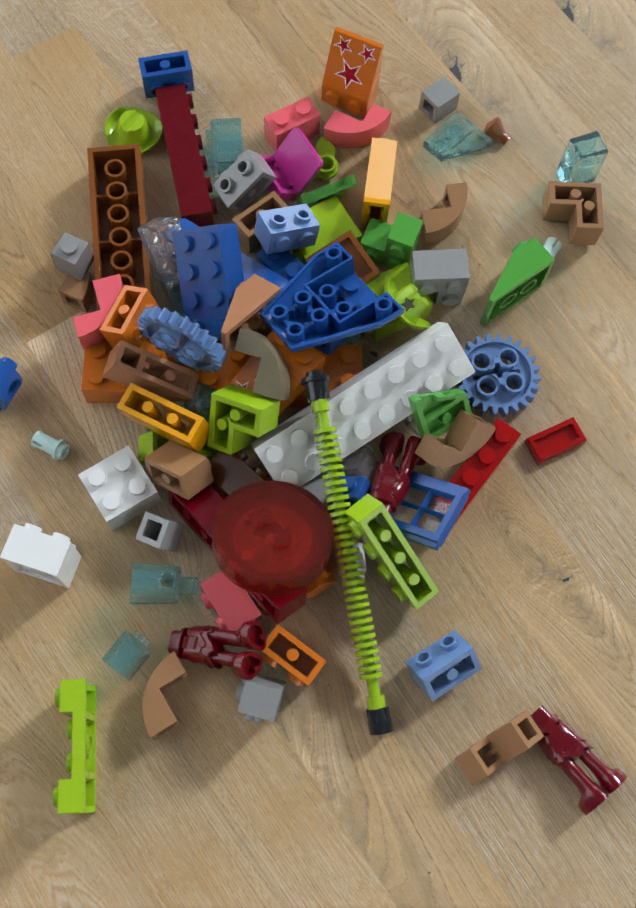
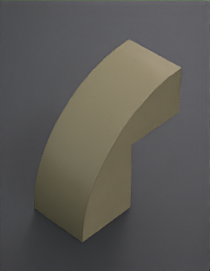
[234,328,291,400]

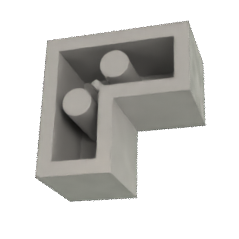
[409,249,470,306]

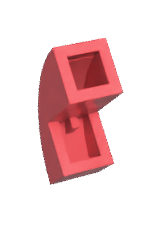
[323,104,391,149]
[73,274,124,349]

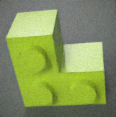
[207,384,280,455]

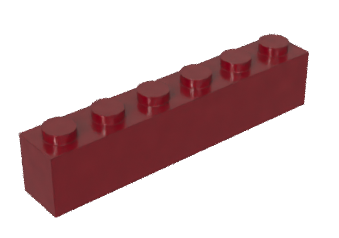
[155,84,218,227]
[169,483,307,624]

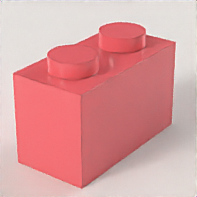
[264,97,320,152]
[199,568,262,631]

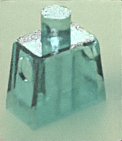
[130,563,198,604]

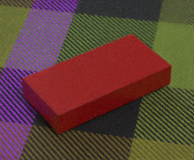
[524,417,587,465]

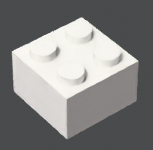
[78,445,161,531]
[0,523,82,589]

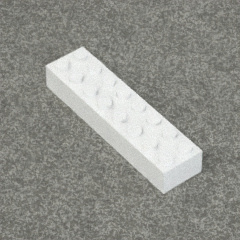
[250,322,476,497]

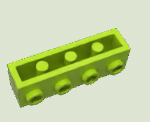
[345,494,439,610]

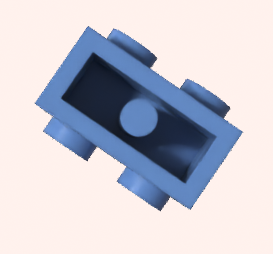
[254,204,320,254]
[405,630,482,701]

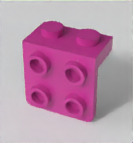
[262,128,323,201]

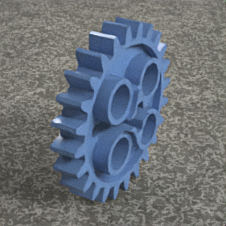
[136,306,227,373]
[455,333,541,419]

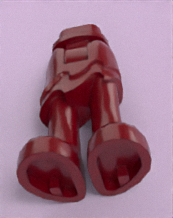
[370,432,427,514]
[168,620,266,680]
[531,705,627,815]

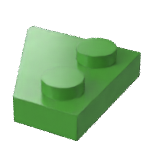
[295,174,357,208]
[408,388,472,439]

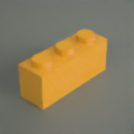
[116,383,209,454]

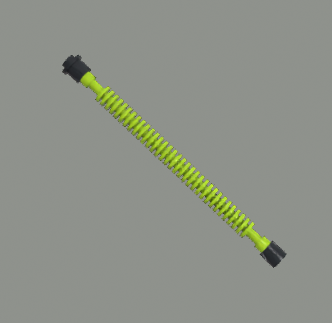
[301,370,394,735]

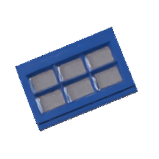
[370,466,471,551]

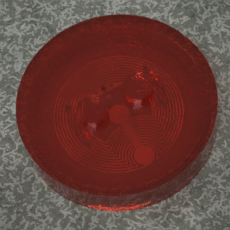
[212,480,334,596]

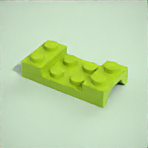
[53,678,97,814]

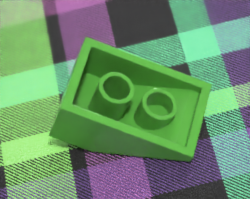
[479,237,555,326]

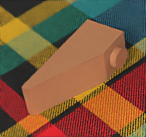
[221,274,281,355]
[102,340,199,400]

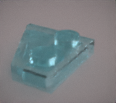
[423,111,493,161]

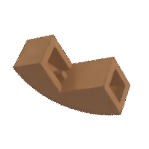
[420,182,468,247]
[50,237,93,313]
[415,409,496,467]
[142,652,188,740]
[455,710,544,785]

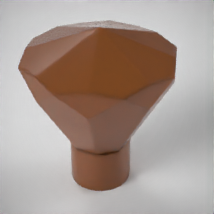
[482,117,510,145]

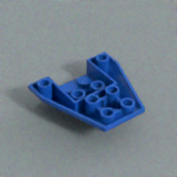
[260,242,404,353]

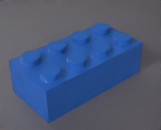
[172,223,244,340]

